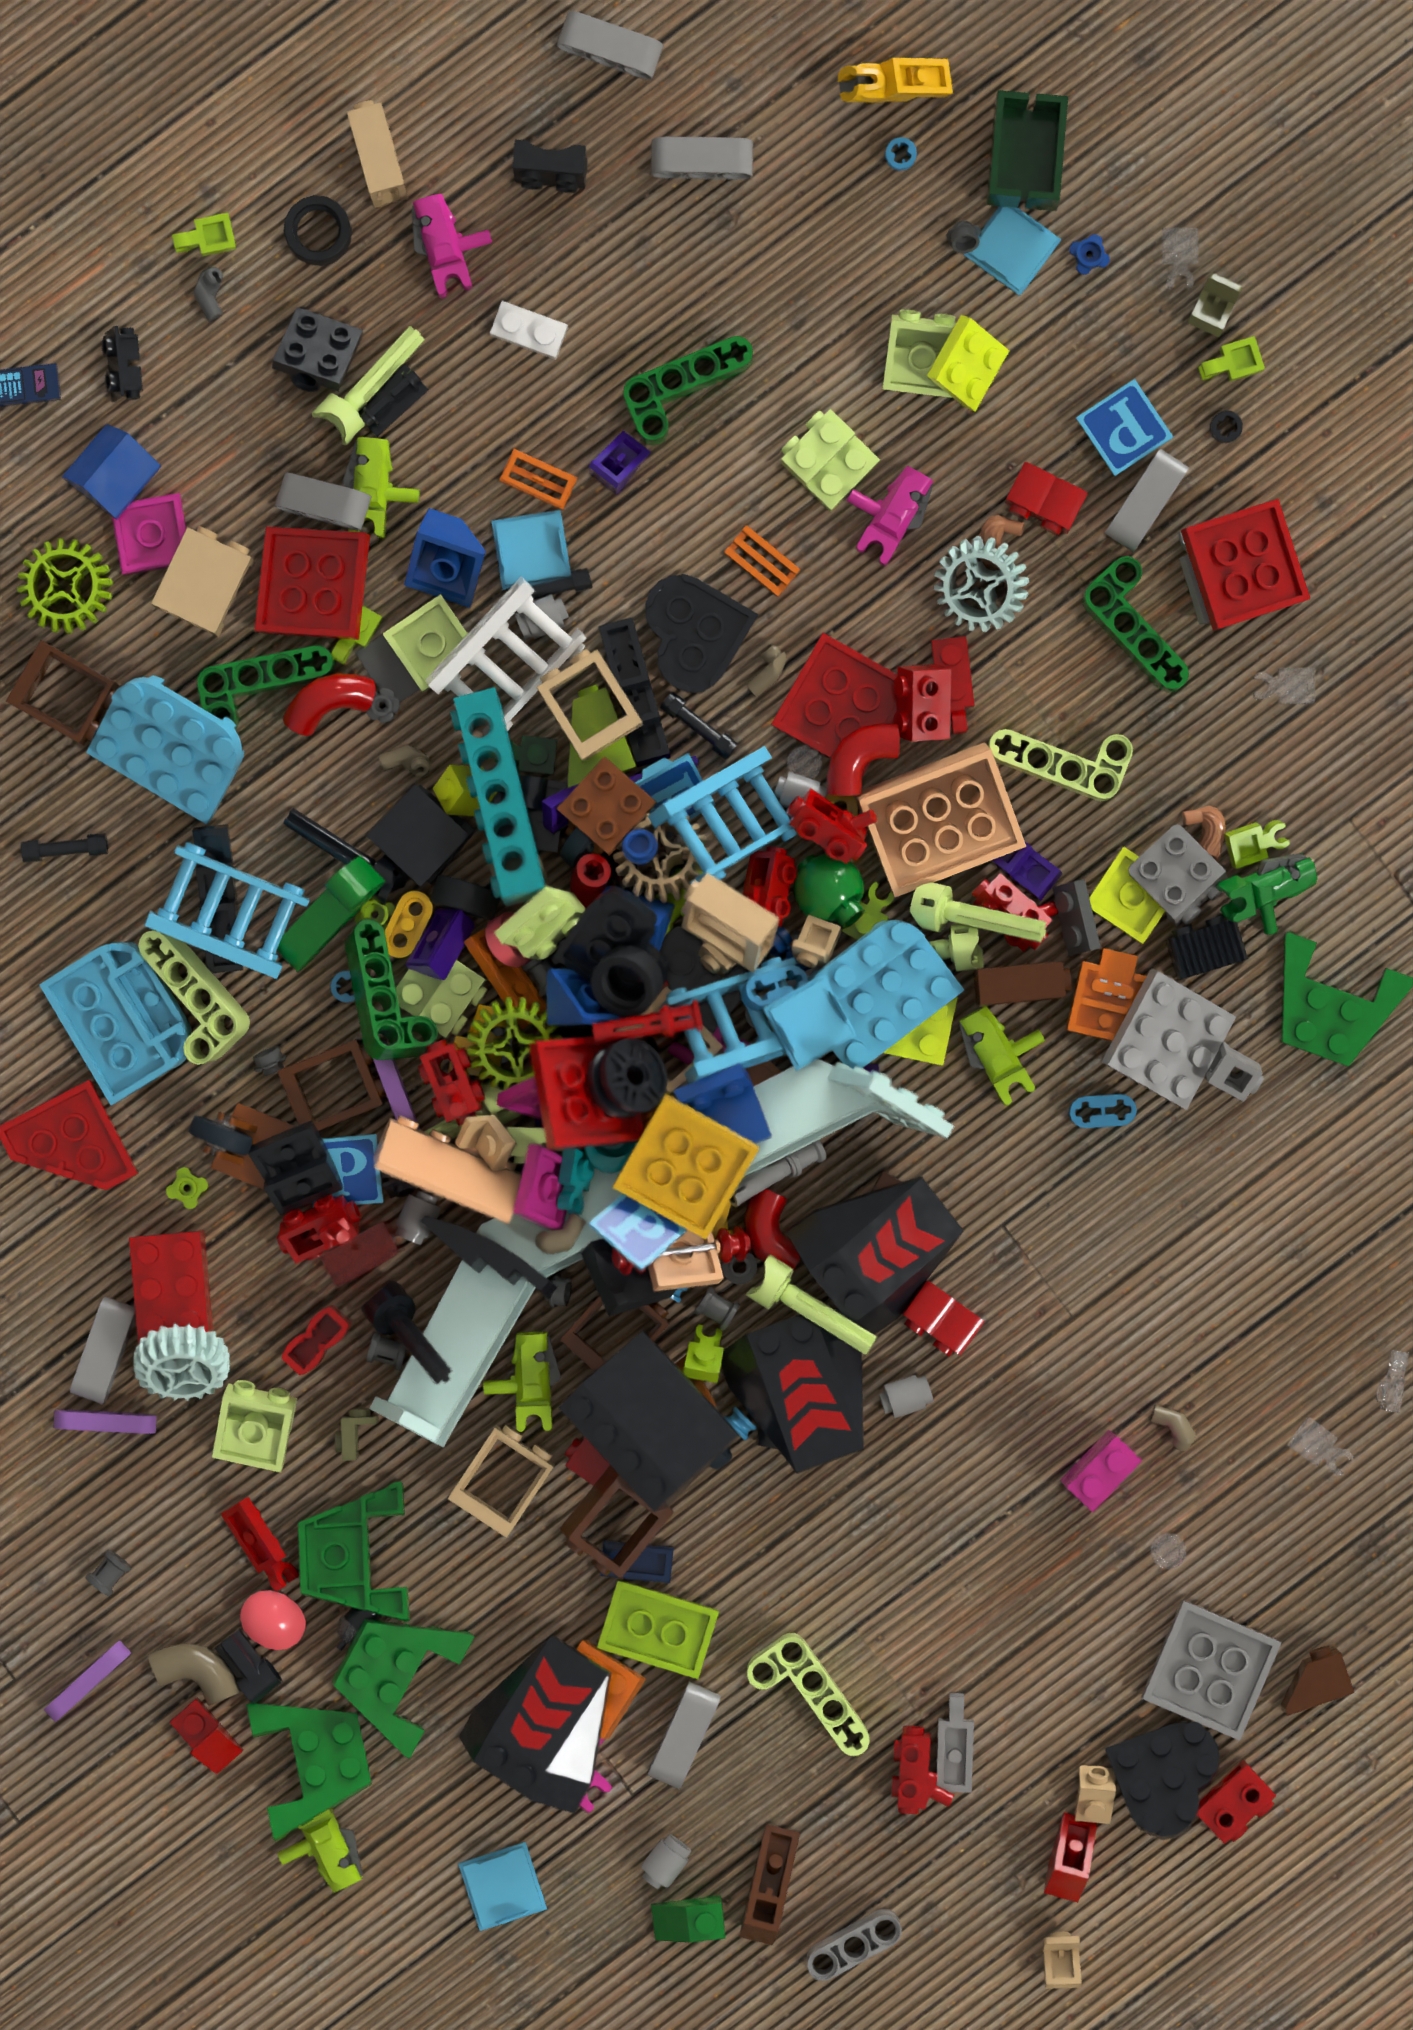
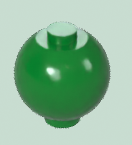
[793,854,865,929]

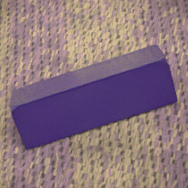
[405,909,475,980]

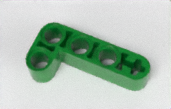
[623,336,753,446]
[1082,556,1189,693]
[197,646,336,730]
[277,856,386,973]
[345,919,438,1060]

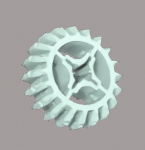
[934,536,1029,632]
[134,1323,230,1401]

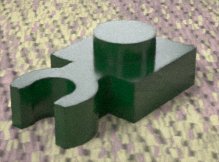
[495,736,558,775]

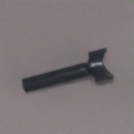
[283,808,409,905]
[361,1281,452,1384]

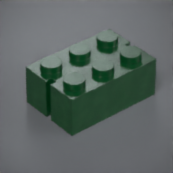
[986,90,1068,211]

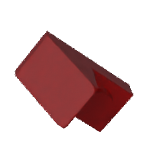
[169,1697,244,1774]

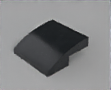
[365,783,469,887]
[248,1120,343,1215]

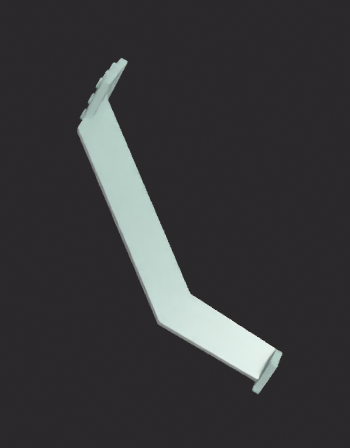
[369,1059,954,1448]

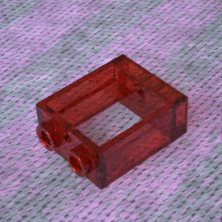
[320,1219,405,1288]

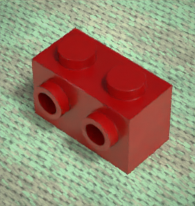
[893,664,951,742]
[1197,1760,1276,1844]

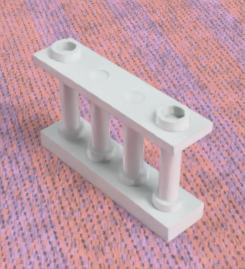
[425,576,586,736]

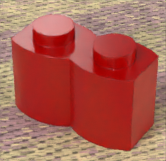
[1005,462,1088,536]
[902,1280,985,1357]
[282,1305,352,1376]

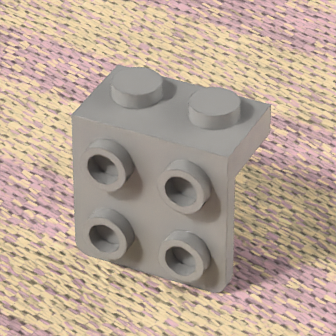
[1129,825,1228,928]

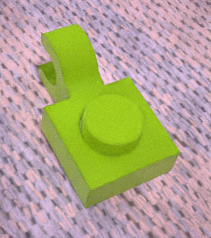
[172,213,237,257]
[1198,336,1265,382]
[331,606,383,665]

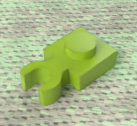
[1224,820,1290,869]
[842,882,895,940]
[683,1325,724,1383]

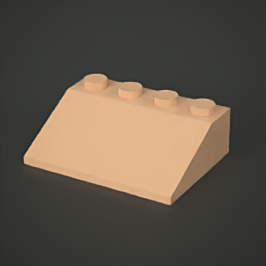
[854,742,1026,897]
[373,1115,522,1224]

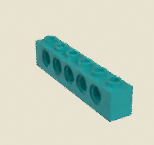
[450,687,545,907]

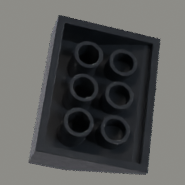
[558,1331,740,1512]

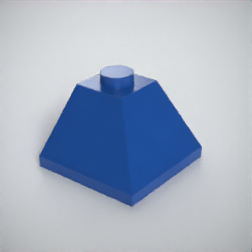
[404,508,486,608]

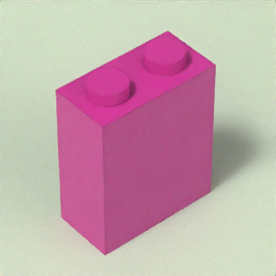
[1060,1430,1142,1512]

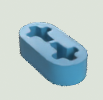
[741,965,808,1011]
[1068,1094,1137,1128]

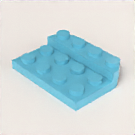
[86,675,245,825]
[807,920,964,1069]
[39,942,192,1106]

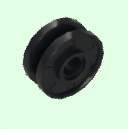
[587,1039,667,1118]

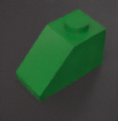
[651,1895,726,1943]

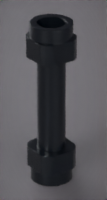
[506,568,593,600]
[660,691,738,760]
[21,833,108,863]

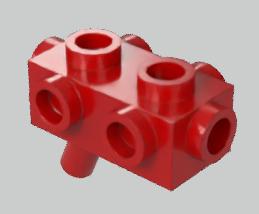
[786,788,877,864]
[742,846,797,927]
[972,873,1059,952]
[418,1039,486,1126]
[277,1194,362,1264]
[891,1725,955,1814]

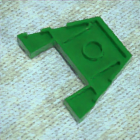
[1281,932,1413,1067]
[298,1481,410,1621]
[331,1619,475,1759]
[246,1703,372,1841]

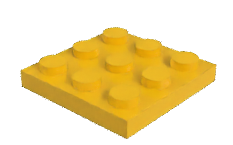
[612,1094,760,1239]

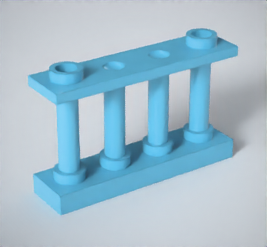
[647,746,798,885]
[145,842,309,979]
[658,957,797,1084]

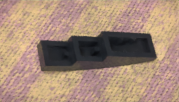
[598,617,671,767]
[192,824,243,973]
[421,1216,558,1298]

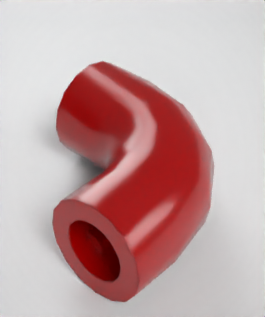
[283,673,375,736]
[827,723,899,796]
[570,853,611,909]
[744,1188,800,1269]

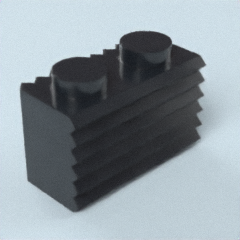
[1165,915,1248,980]

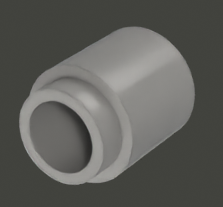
[514,594,569,639]
[774,772,827,808]
[395,1190,441,1245]
[879,1375,934,1419]
[641,1834,692,1889]

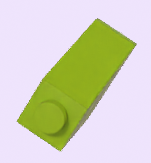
[568,685,637,787]

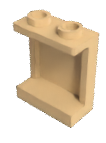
[151,526,254,637]

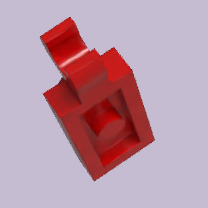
[931,636,975,735]
[221,1497,299,1591]

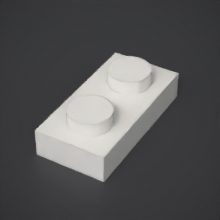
[490,301,568,360]

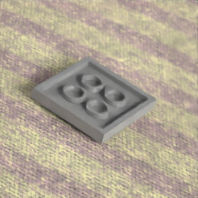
[1101,968,1236,1110]
[1141,1599,1281,1741]

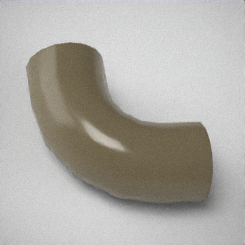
[148,1643,241,1706]

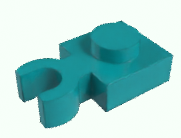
[557,1148,594,1214]

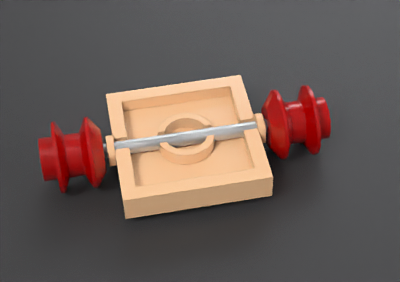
[612,1226,751,1291]

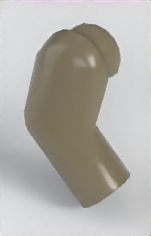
[747,645,787,697]
[535,1213,586,1254]
[1150,1405,1195,1451]

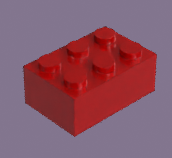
[129,1230,213,1344]

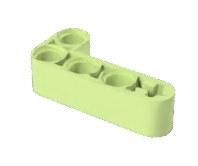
[988,729,1133,801]
[138,930,250,1065]
[747,1633,870,1756]

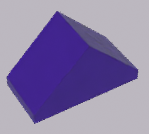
[588,430,651,495]

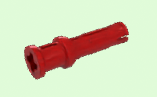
[592,999,703,1046]

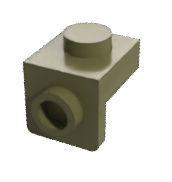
[1187,273,1242,337]
[335,1408,379,1461]

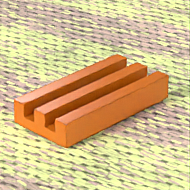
[499,449,578,511]
[724,525,801,597]

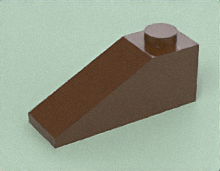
[739,1824,800,1945]

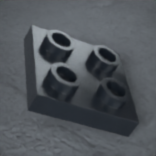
[272,307,363,392]
[493,775,568,853]

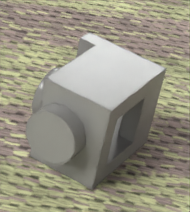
[1206,1042,1263,1102]

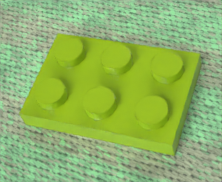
[597,1579,719,1679]

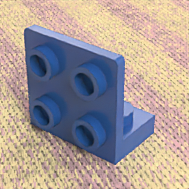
[674,1063,772,1144]

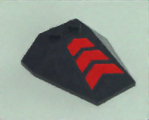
[786,1176,964,1335]
[721,1307,864,1474]
[459,1635,611,1813]

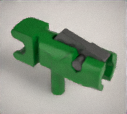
[1216,853,1318,935]

